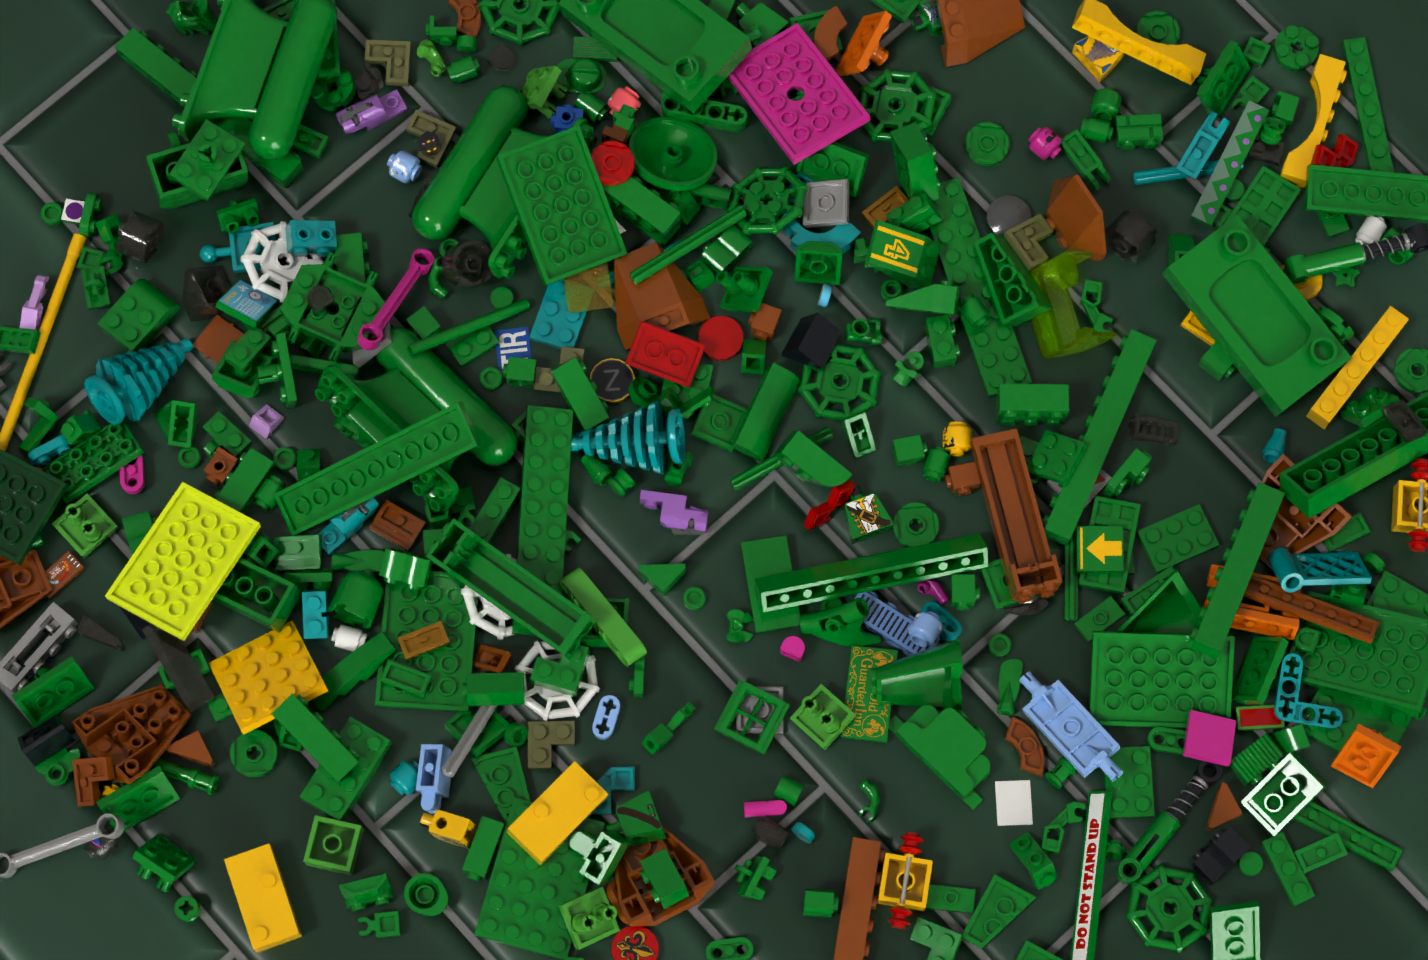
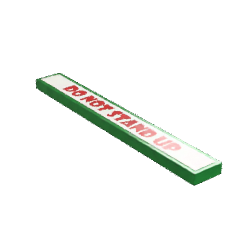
[1070,791,1113,960]

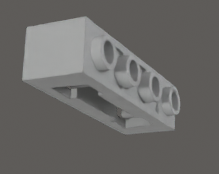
[0,602,78,693]

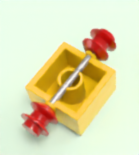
[1391,459,1428,552]
[877,832,933,929]

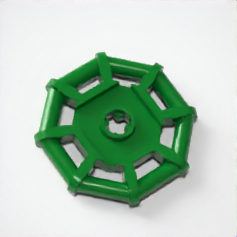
[478,0,560,46]
[859,68,937,142]
[726,166,808,235]
[797,344,882,421]
[1125,864,1214,953]

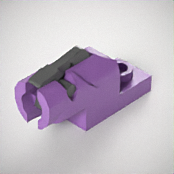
[336,89,408,134]
[640,490,708,535]

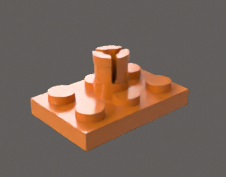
[835,11,892,76]
[1331,724,1401,789]

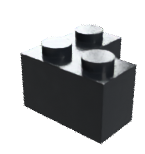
[1190,826,1251,886]

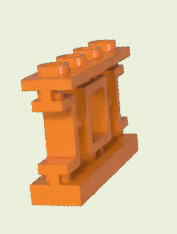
[1204,564,1303,641]

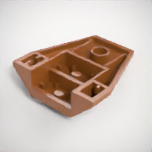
[931,0,1025,67]
[1045,174,1107,262]
[1259,454,1352,568]
[0,550,52,628]
[615,826,715,926]

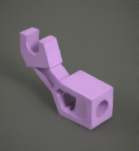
[19,274,49,330]

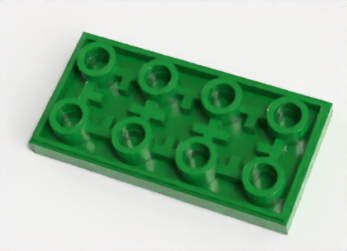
[44,420,145,504]
[741,535,800,634]

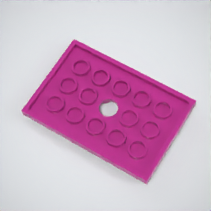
[727,23,870,165]

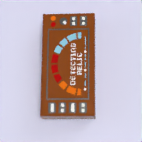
[40,551,85,600]

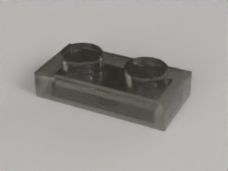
[1246,135,1285,166]
[1382,400,1427,443]

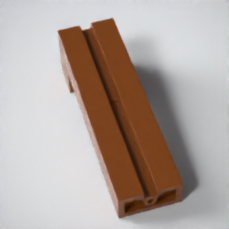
[971,428,1062,603]

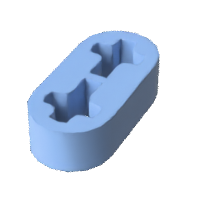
[592,695,620,740]

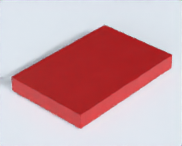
[625,321,706,388]

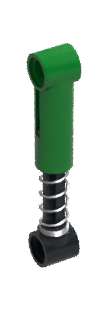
[1283,223,1428,284]
[1115,761,1222,885]

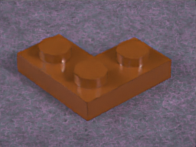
[72,756,115,807]

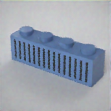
[855,591,940,656]

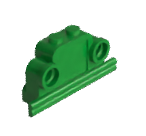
[889,705,990,810]

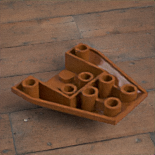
[614,242,710,351]
[71,685,191,784]

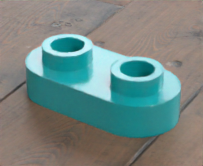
[28,435,72,467]
[920,602,962,641]

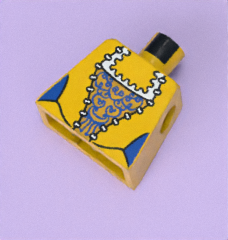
[1072,36,1124,83]
[420,809,478,850]

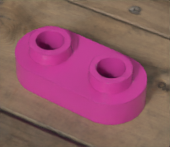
[120,455,145,495]

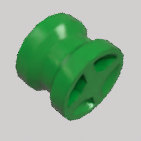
[1259,117,1286,145]
[606,468,635,497]
[174,896,201,922]

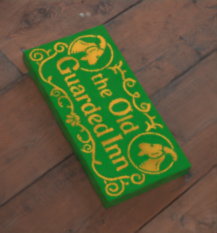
[840,645,899,743]

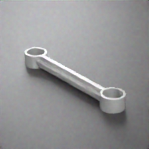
[0,814,124,878]

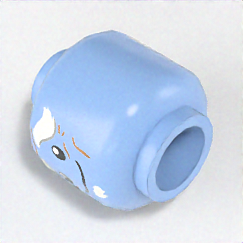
[387,150,422,184]
[908,611,943,647]

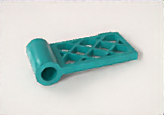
[1268,548,1372,593]

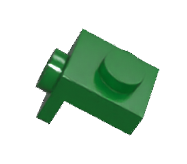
[426,15,458,46]
[297,449,321,481]

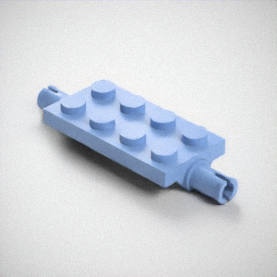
[1019,671,1123,782]

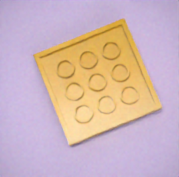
[209,620,328,735]

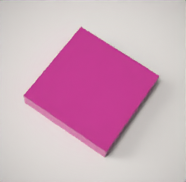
[1182,710,1236,767]

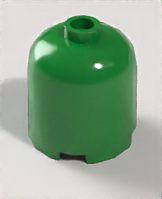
[328,570,383,629]

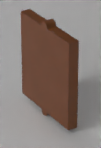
[193,315,244,364]

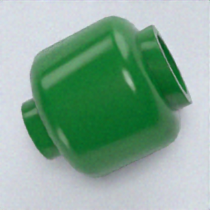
[1091,88,1122,121]

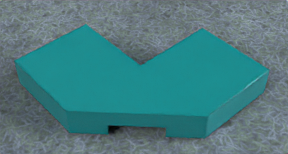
[591,767,635,815]

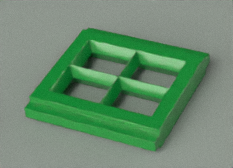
[714,680,790,755]

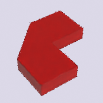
[1310,134,1359,168]
[803,479,855,530]

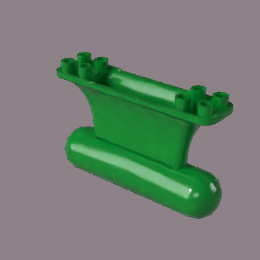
[172,0,337,160]
[412,85,597,279]
[315,327,517,512]

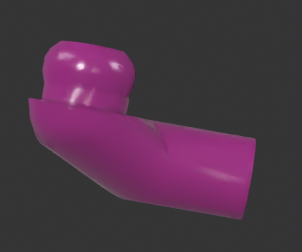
[917,580,950,605]

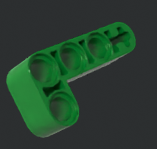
[661,91,747,132]

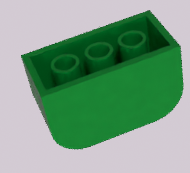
[146,130,248,209]

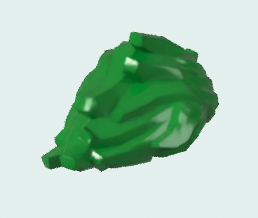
[166,0,218,35]

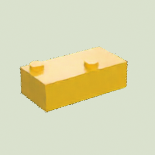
[507,761,609,866]
[224,843,302,953]

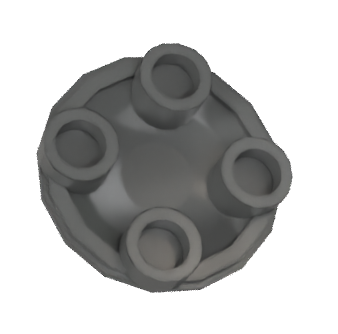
[986,195,1031,235]

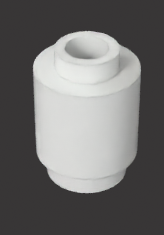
[1355,216,1387,245]
[331,624,367,652]

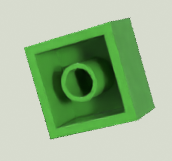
[303,815,364,876]

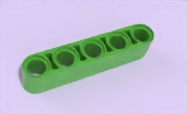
[559,568,647,667]

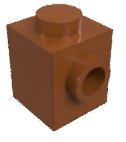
[748,303,782,341]
[944,461,981,496]

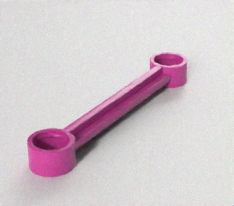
[357,248,434,350]

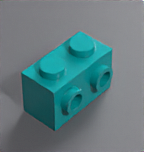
[285,220,337,257]

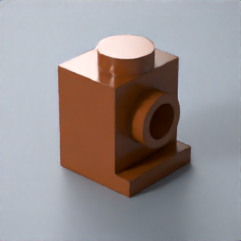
[203,447,239,486]

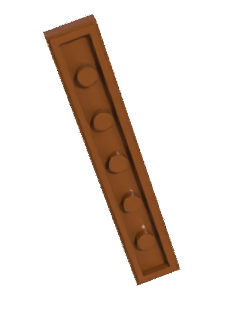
[1243,575,1380,644]

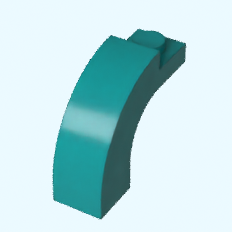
[781,213,861,254]

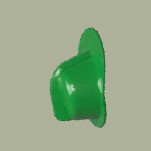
[556,58,607,94]

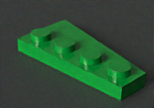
[471,746,531,823]

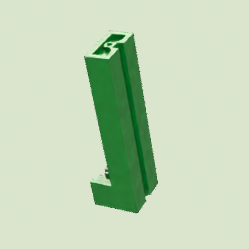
[426,518,597,659]

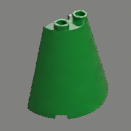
[1116,569,1202,634]
[871,639,962,710]

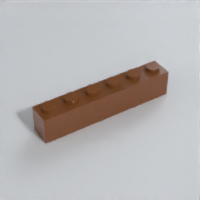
[833,837,885,960]

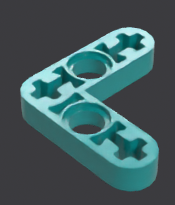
[1274,653,1343,729]

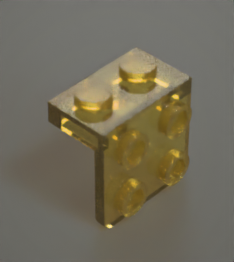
[564,262,613,313]

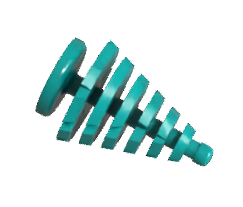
[84,338,193,425]
[571,401,686,474]

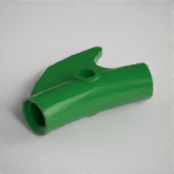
[800,597,882,647]

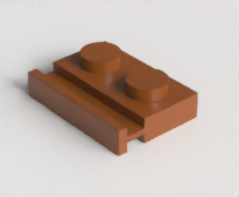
[369,500,426,552]

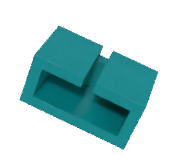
[302,589,330,639]

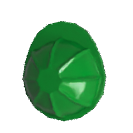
[404,873,448,916]

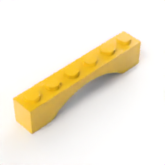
[1072,0,1206,85]
[1280,54,1347,189]
[1306,306,1409,430]

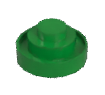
[628,377,660,409]

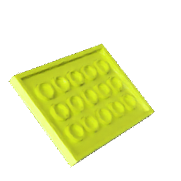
[105,482,261,641]

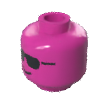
[1028,127,1062,160]

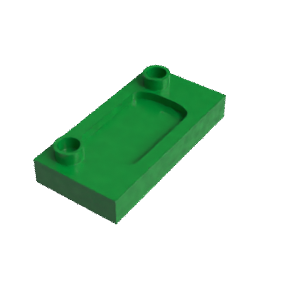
[558,0,752,114]
[1162,215,1352,417]

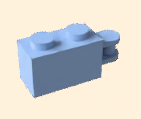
[416,744,453,815]

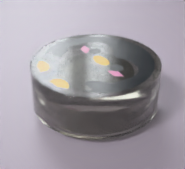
[418,132,441,156]

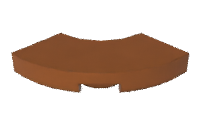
[448,0,481,38]
[814,5,847,61]
[1004,716,1045,777]

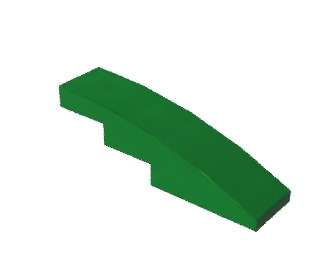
[312,632,397,711]

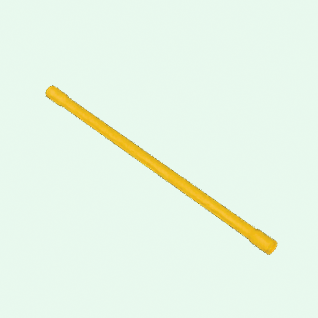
[0,233,87,452]

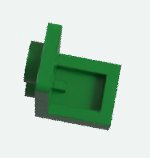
[650,185,701,225]
[659,386,715,419]
[19,397,59,453]
[1009,832,1058,891]

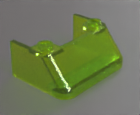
[1030,251,1116,358]

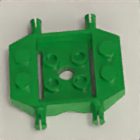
[280,252,385,363]

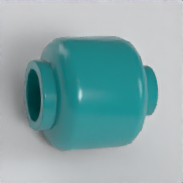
[389,760,419,796]

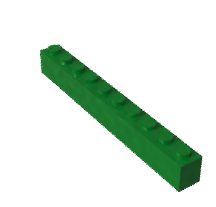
[115,28,303,189]
[1042,329,1157,546]
[755,533,989,612]

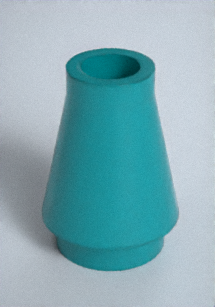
[1262,428,1287,464]

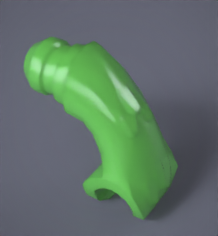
[417,39,446,77]

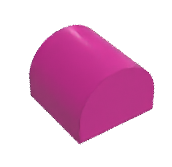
[779,636,805,662]

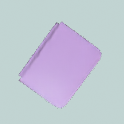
[250,404,284,439]

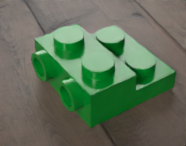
[1103,448,1152,499]

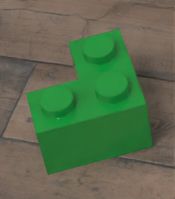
[530,645,590,697]

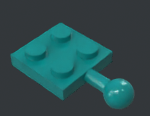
[199,222,279,273]

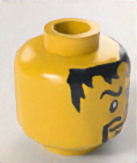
[942,421,972,457]

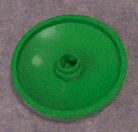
[628,117,717,191]

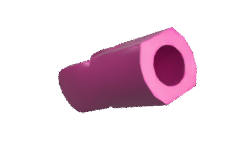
[744,800,787,818]

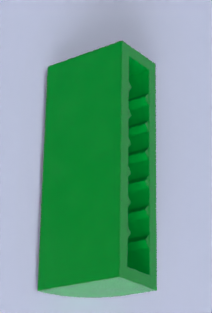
[730,362,800,462]

